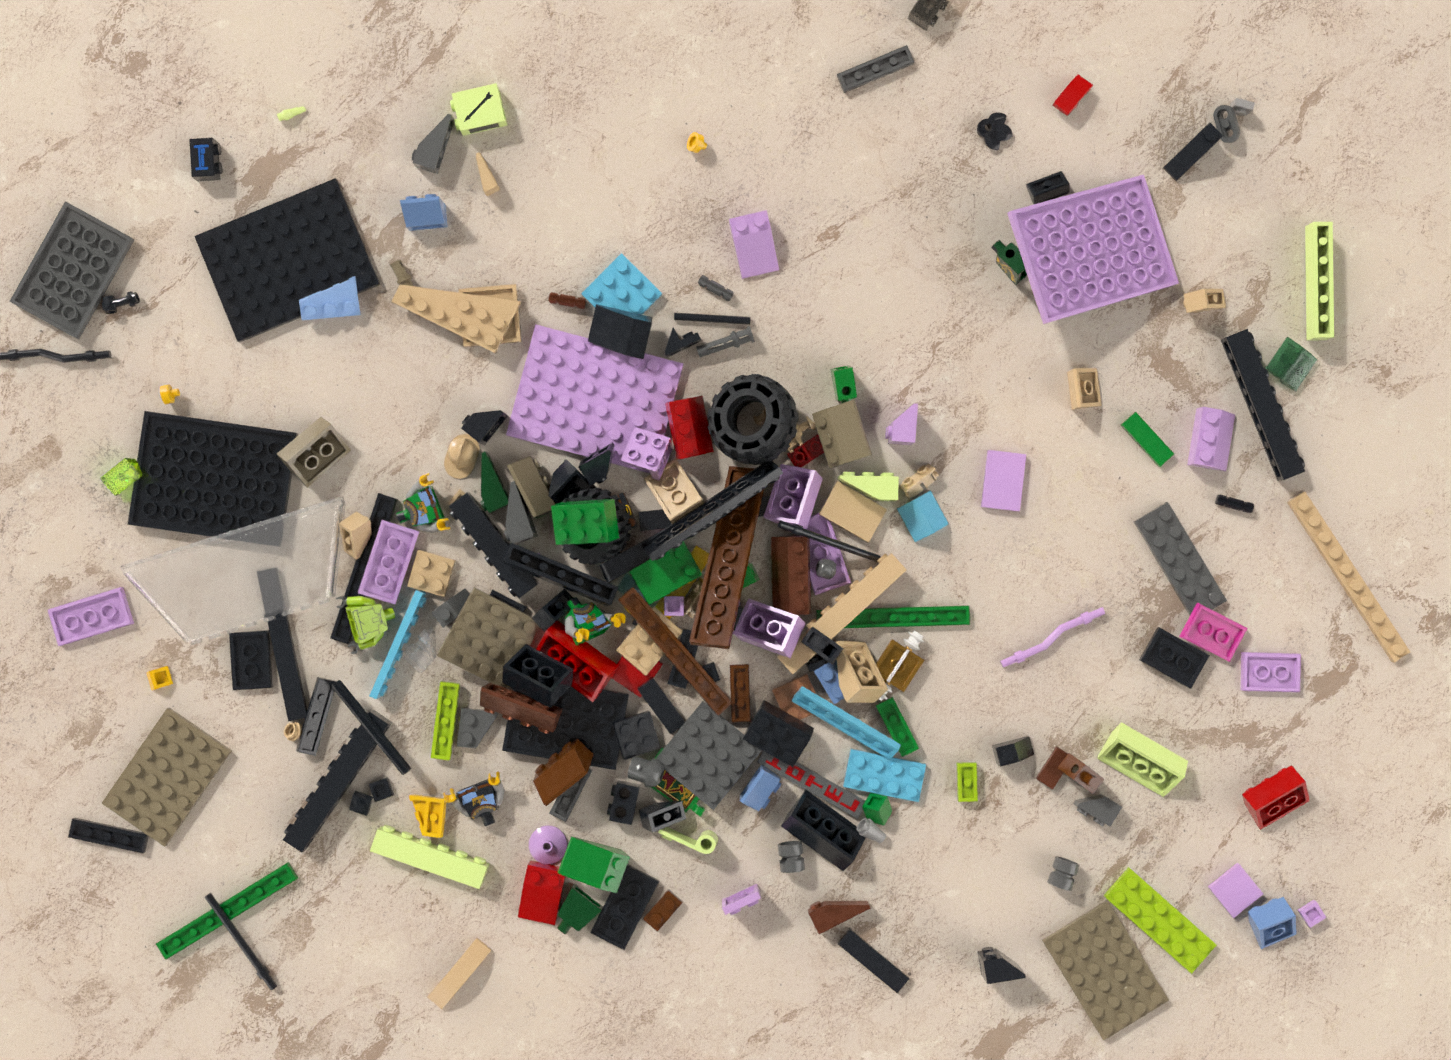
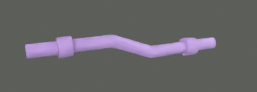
[1000,607,1105,668]

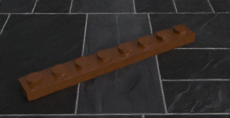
[618,587,732,716]

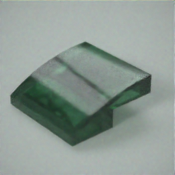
[1266,337,1317,392]

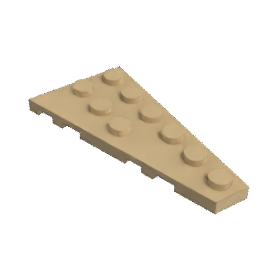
[391,284,521,354]

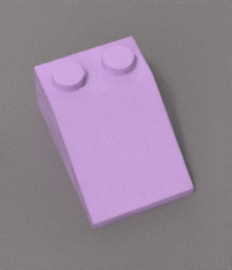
[729,210,779,279]

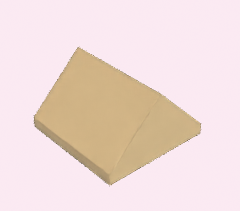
[1067,368,1102,410]

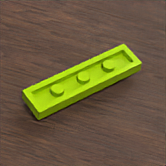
[431,681,460,760]

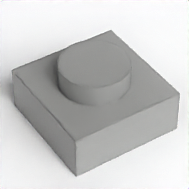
[1230,98,1255,116]

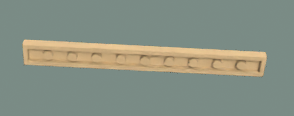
[1287,492,1410,663]

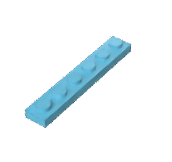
[369,590,427,699]
[792,686,901,760]

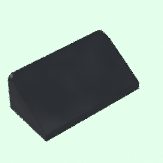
[1026,171,1070,204]

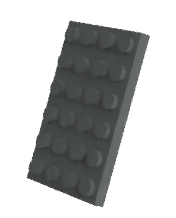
[9,201,135,339]

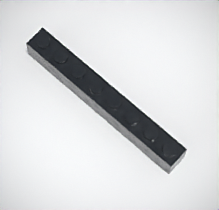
[1221,329,1305,481]
[283,710,393,853]

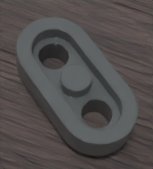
[1213,105,1240,143]

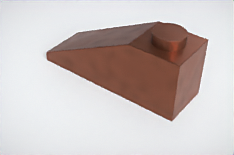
[808,901,871,934]

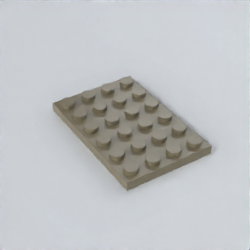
[102,707,232,847]
[1042,900,1169,1041]

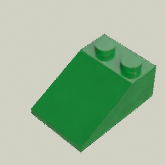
[630,541,703,605]
[558,836,630,893]

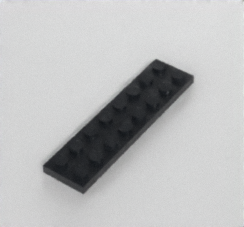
[641,461,783,561]

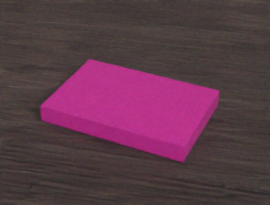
[1179,603,1248,662]

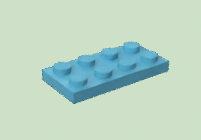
[843,748,926,802]

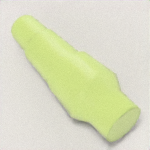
[277,106,306,121]

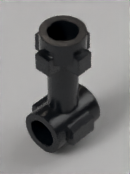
[102,291,140,314]

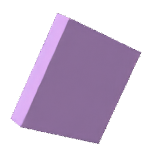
[1208,863,1263,918]

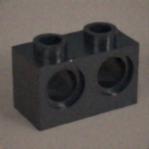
[607,780,640,825]

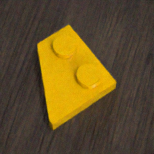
[409,794,447,838]

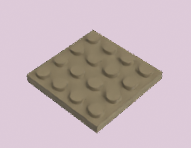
[436,587,540,688]

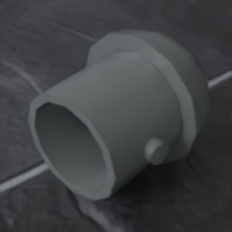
[628,756,664,787]

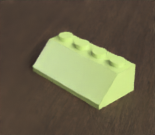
[1097,722,1188,797]

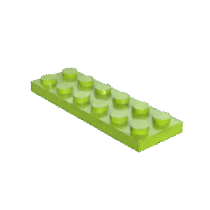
[1103,867,1217,974]

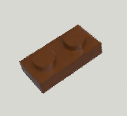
[643,889,683,932]

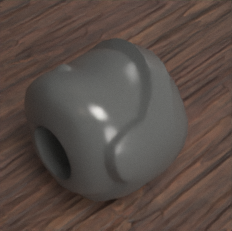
[816,559,836,579]

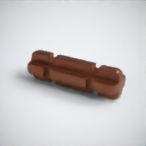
[548,292,586,309]

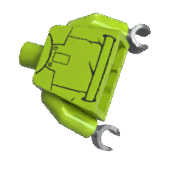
[336,596,395,654]

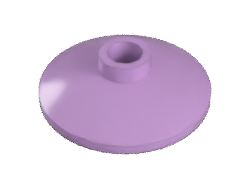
[529,826,567,864]

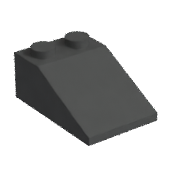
[504,481,538,544]

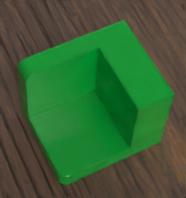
[862,793,892,826]

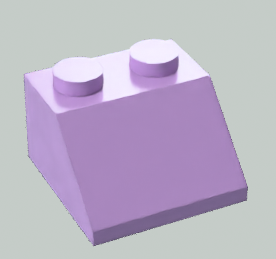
[885,403,918,445]

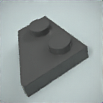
[457,707,499,749]

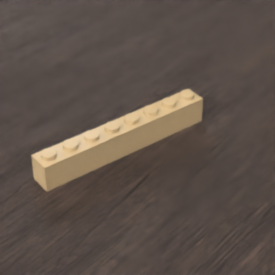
[777,553,907,674]

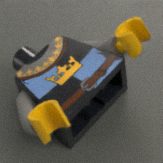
[443,772,505,826]

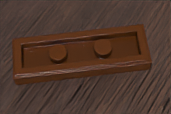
[730,664,751,723]

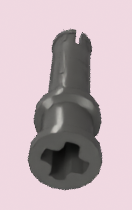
[696,326,755,358]

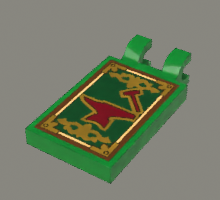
[651,747,705,817]

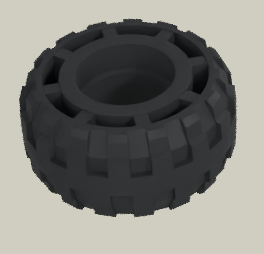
[707,374,799,465]

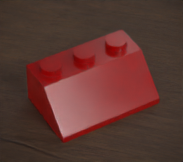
[665,395,714,459]
[1242,765,1310,830]

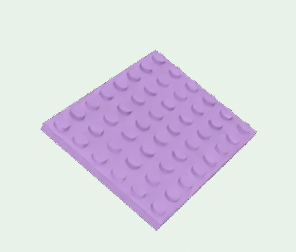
[1007,174,1179,324]
[506,325,684,473]

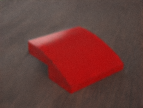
[612,656,663,698]

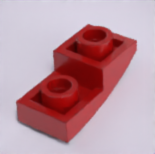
[1052,74,1093,116]
[787,434,824,468]

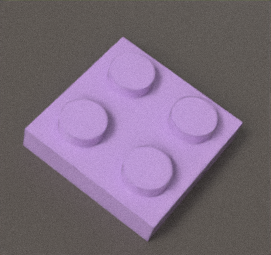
[722,884,761,915]

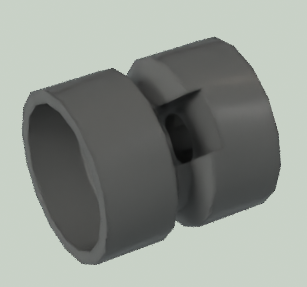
[778,841,805,873]
[1047,856,1080,891]

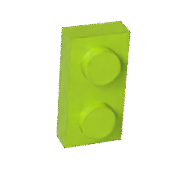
[956,762,978,802]

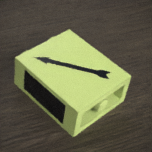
[450,83,508,136]

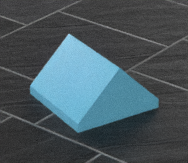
[897,490,949,542]

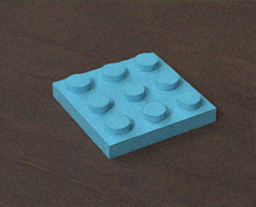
[581,253,662,315]

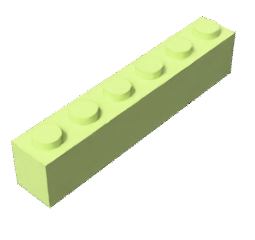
[1305,222,1334,341]
[370,825,490,889]

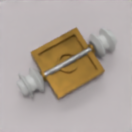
[876,631,925,701]

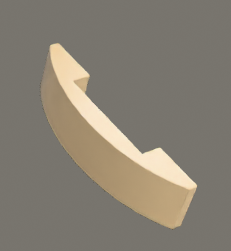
[427,938,491,1010]

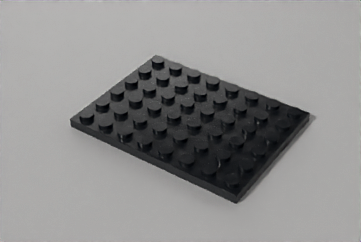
[194,178,380,343]
[127,411,298,547]

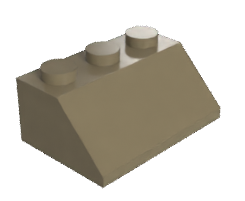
[812,400,872,469]
[277,417,351,488]
[507,456,557,518]

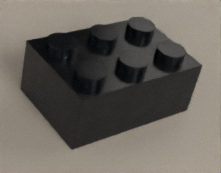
[502,644,574,708]
[743,700,814,767]

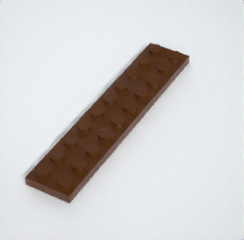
[689,466,764,649]

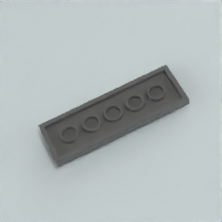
[1133,502,1227,616]

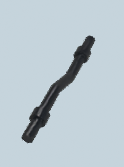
[0,348,112,363]

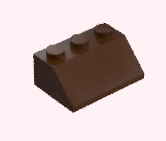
[533,739,593,806]

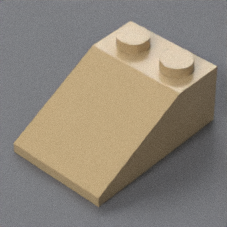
[836,641,888,703]

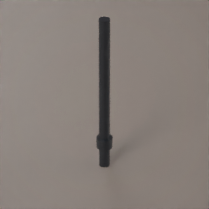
[778,520,881,563]
[204,892,277,990]

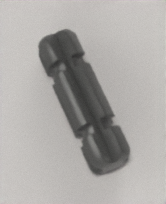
[698,275,734,301]

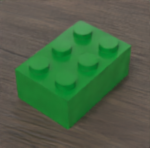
[551,499,619,545]

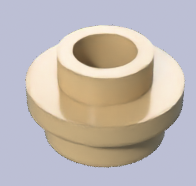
[284,722,302,741]

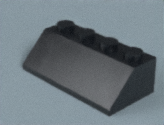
[781,789,866,871]

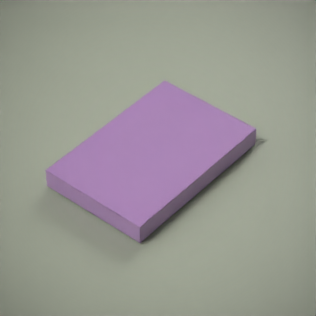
[981,450,1026,511]
[1240,652,1301,692]

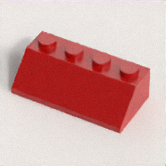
[536,621,619,702]

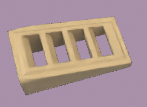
[476,152,500,196]

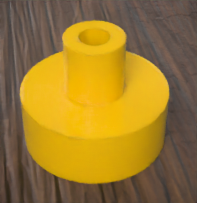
[687,132,707,153]
[160,384,180,405]

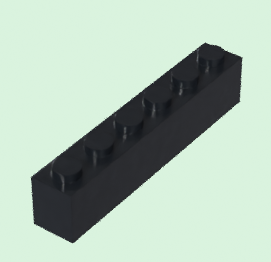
[449,492,539,598]
[501,543,619,606]

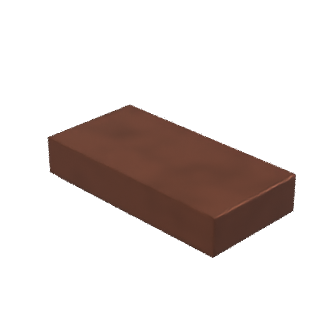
[1036,746,1068,789]

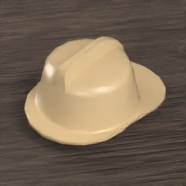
[444,434,480,479]

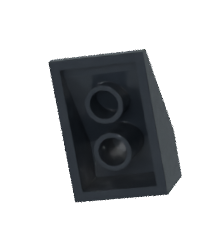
[588,304,652,359]

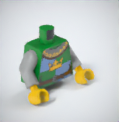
[396,473,450,533]
[565,597,626,646]

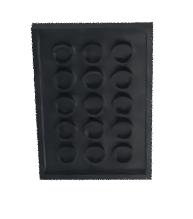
[502,686,629,770]

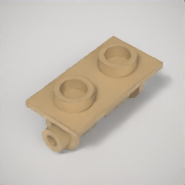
[899,463,939,499]
[684,577,703,618]

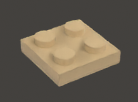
[407,550,456,597]

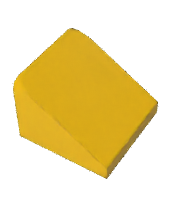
[146,666,173,691]

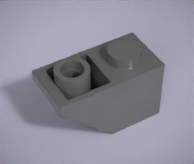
[1073,794,1122,827]

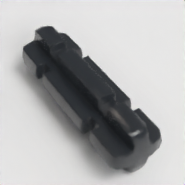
[1215,494,1254,513]

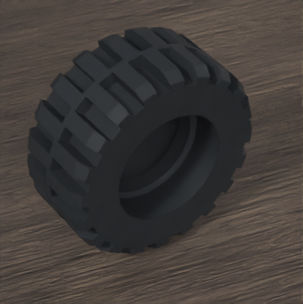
[562,488,631,565]

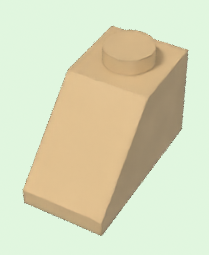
[1183,289,1226,313]
[339,511,372,560]

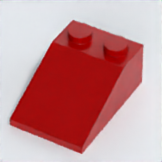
[518,860,566,925]

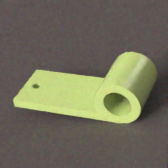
[658,827,718,854]

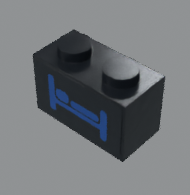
[189,137,223,182]

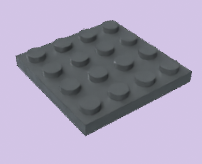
[656,701,762,810]

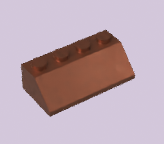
[771,536,811,615]

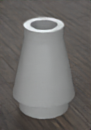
[857,818,886,844]

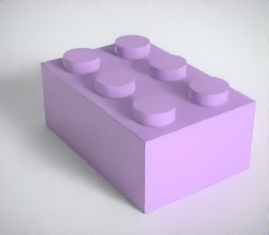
[733,598,806,658]

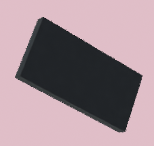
[590,864,660,950]

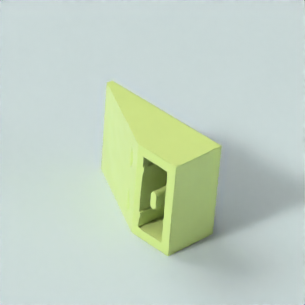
[837,472,899,501]

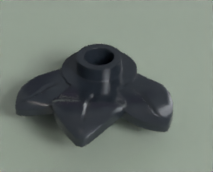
[977,112,1013,151]

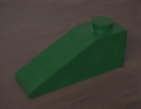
[480,451,509,514]

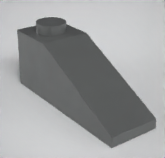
[412,114,454,174]

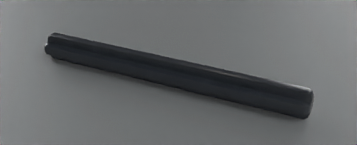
[332,680,411,775]

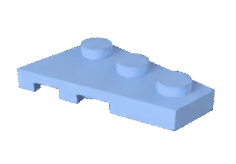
[299,276,361,320]

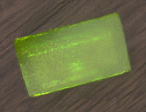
[100,458,143,496]

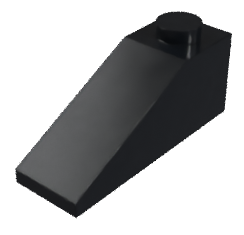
[1163,122,1223,181]

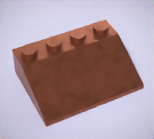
[480,683,562,734]

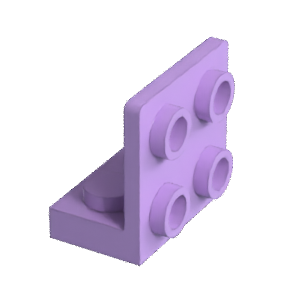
[621,427,673,480]

